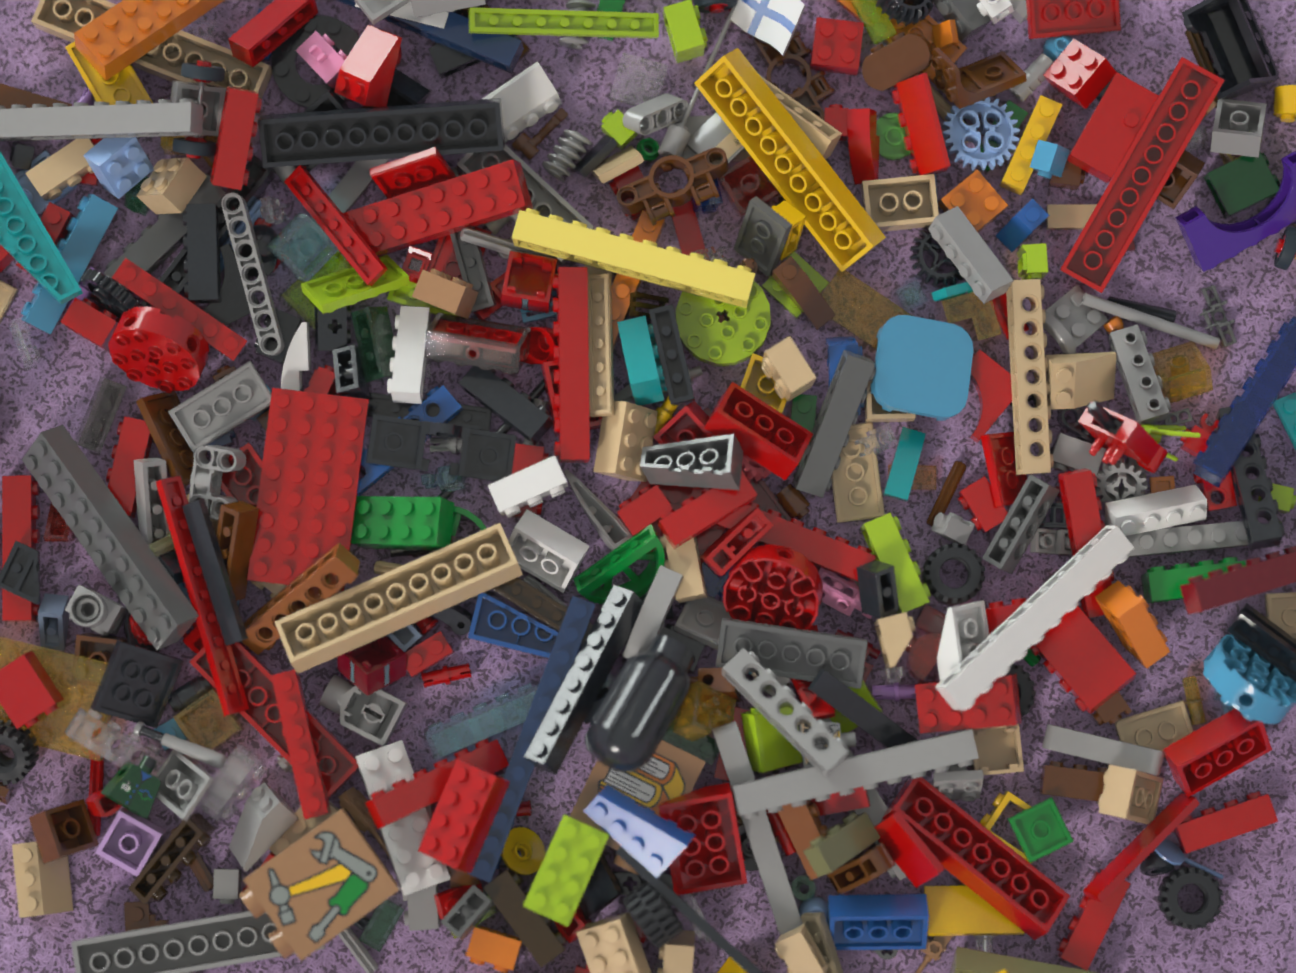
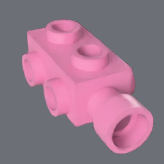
[819,568,872,619]

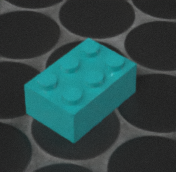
[617,316,667,406]

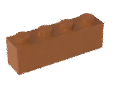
[778,799,828,880]

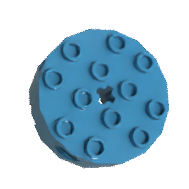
[1203,634,1296,724]

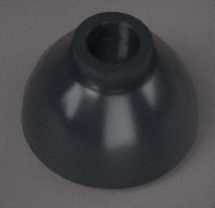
[1140,850,1174,876]

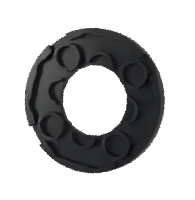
[271,15,359,108]

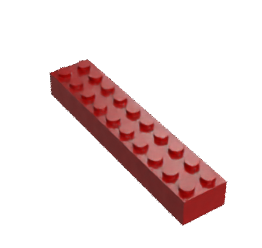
[1060,57,1225,293]

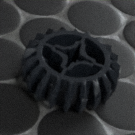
[875,0,935,26]
[909,225,964,288]

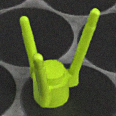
[1141,424,1201,461]

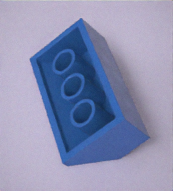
[828,894,929,950]

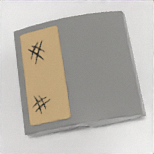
[687,112,745,165]

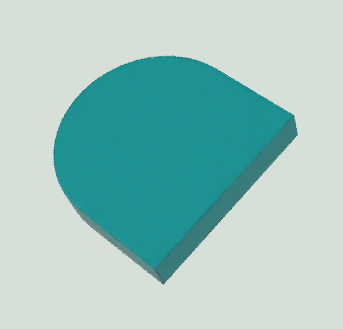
[931,282,973,302]

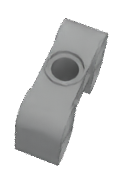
[188,445,246,520]

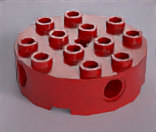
[108,307,209,393]
[723,544,823,630]

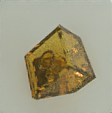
[1152,341,1213,403]

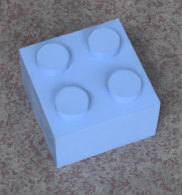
[83,137,153,199]

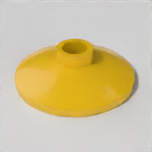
[501,827,545,875]

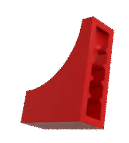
[970,349,1012,443]

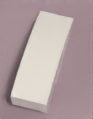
[281,322,311,391]

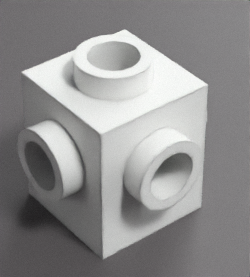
[976,0,1014,24]

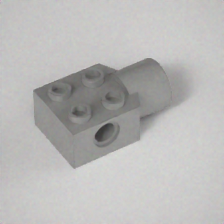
[65,584,129,636]
[319,675,408,746]

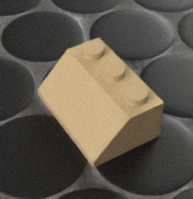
[874,612,915,669]
[12,842,74,918]

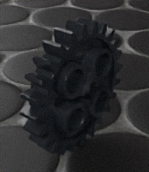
[81,269,143,319]

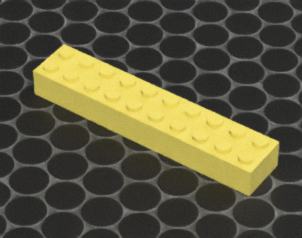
[512,208,755,308]

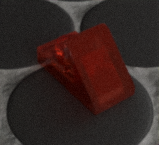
[44,502,75,542]

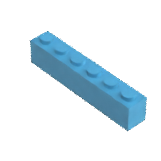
[21,194,118,335]

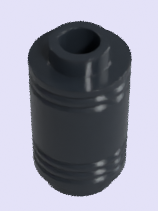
[168,675,214,714]

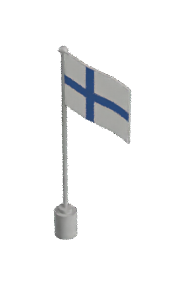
[658,0,806,157]

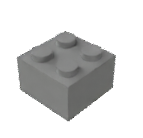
[1210,99,1267,158]

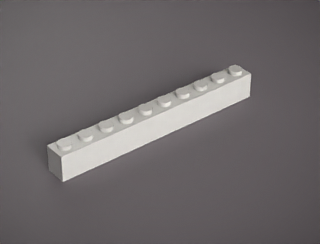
[935,525,1134,711]

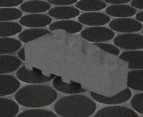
[640,434,743,490]

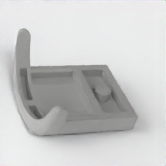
[1043,285,1109,354]

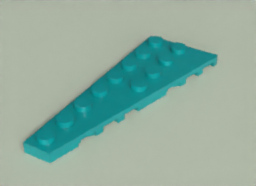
[0,151,83,305]

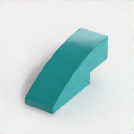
[883,427,926,502]

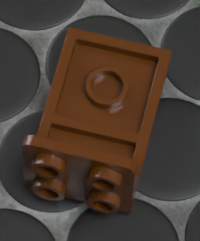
[931,47,1027,109]

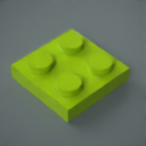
[762,251,829,319]

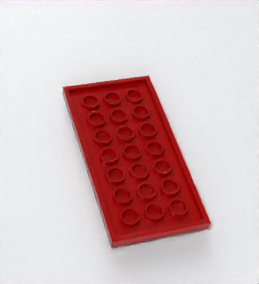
[247,388,369,592]

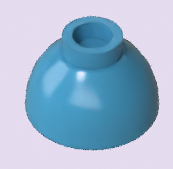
[1043,36,1073,62]

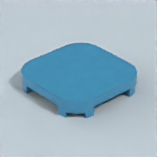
[870,315,973,421]

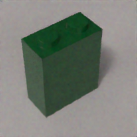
[1203,152,1280,219]

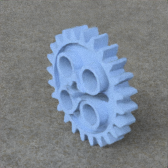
[942,97,1020,172]

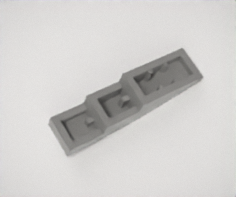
[622,565,683,659]

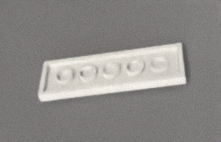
[355,740,450,896]

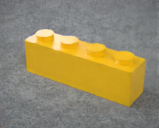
[999,95,1062,196]

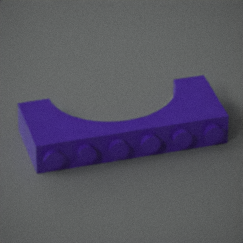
[1175,151,1296,272]

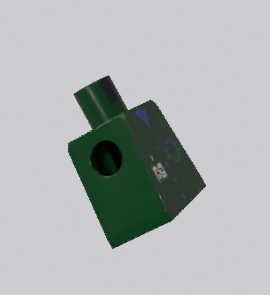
[101,755,161,818]

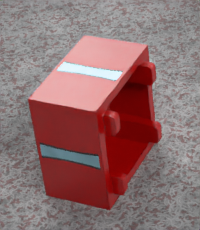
[501,251,557,314]

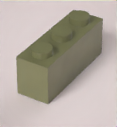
[803,812,880,877]

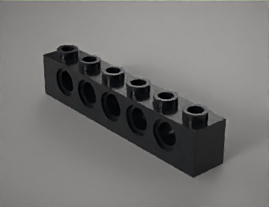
[1216,404,1285,550]

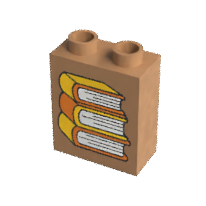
[570,740,706,875]

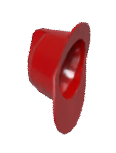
[515,327,557,364]

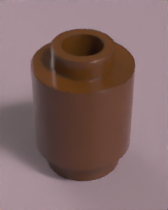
[776,483,811,520]

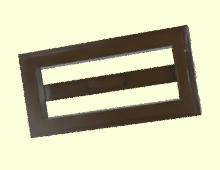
[630,292,669,320]

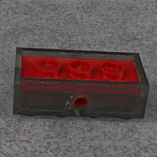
[424,313,531,374]

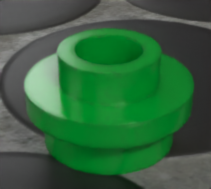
[636,138,659,161]

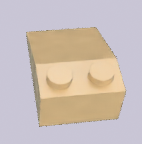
[1045,352,1116,410]
[1098,764,1163,825]

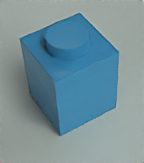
[1030,140,1070,179]

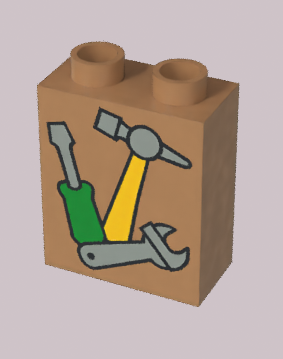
[239,808,400,961]

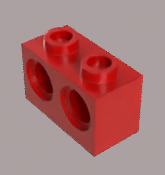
[1193,458,1237,512]

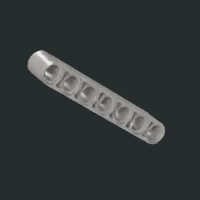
[221,193,284,356]

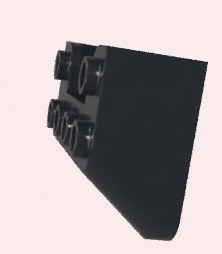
[1182,0,1279,100]

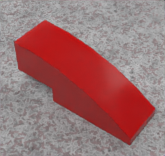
[847,108,880,185]

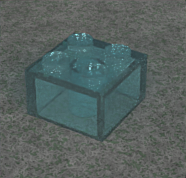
[266,213,339,282]

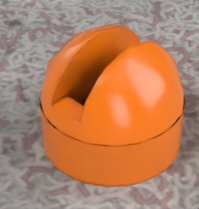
[1103,316,1124,334]

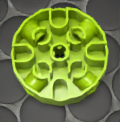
[675,281,771,367]

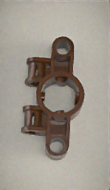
[753,31,836,120]
[616,147,729,226]

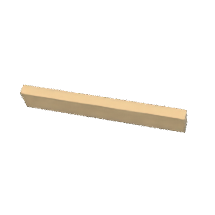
[588,273,614,417]

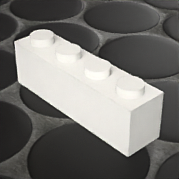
[387,306,431,404]
[1105,485,1207,536]

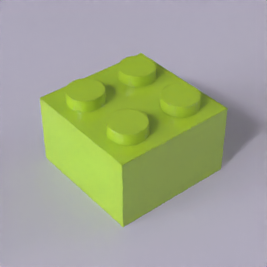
[663,0,708,63]

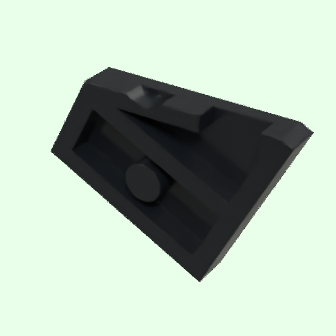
[0,541,40,605]

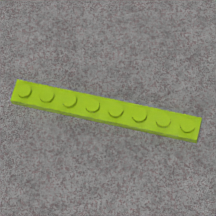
[468,7,659,39]

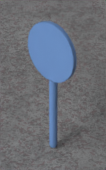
[1154,838,1224,879]

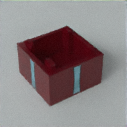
[337,636,406,696]

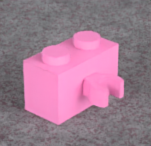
[295,31,348,89]

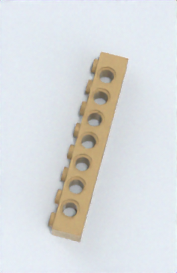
[1006,279,1054,475]

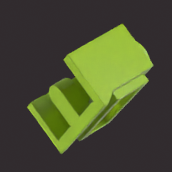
[1016,243,1048,280]

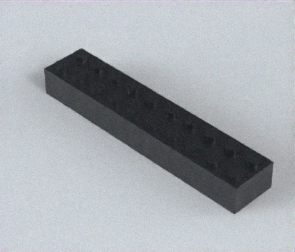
[258,98,505,168]

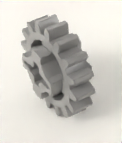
[1096,458,1148,503]

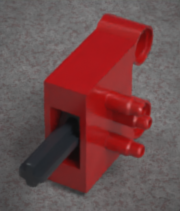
[1078,400,1168,473]

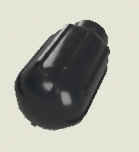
[585,635,695,772]

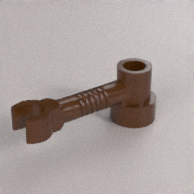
[511,108,568,160]

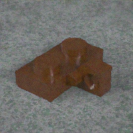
[124,901,169,931]

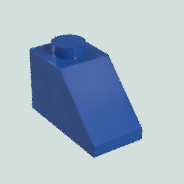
[995,198,1049,253]

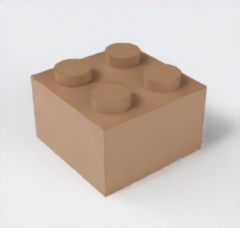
[412,268,479,319]

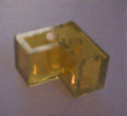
[942,291,1002,341]
[673,681,736,742]

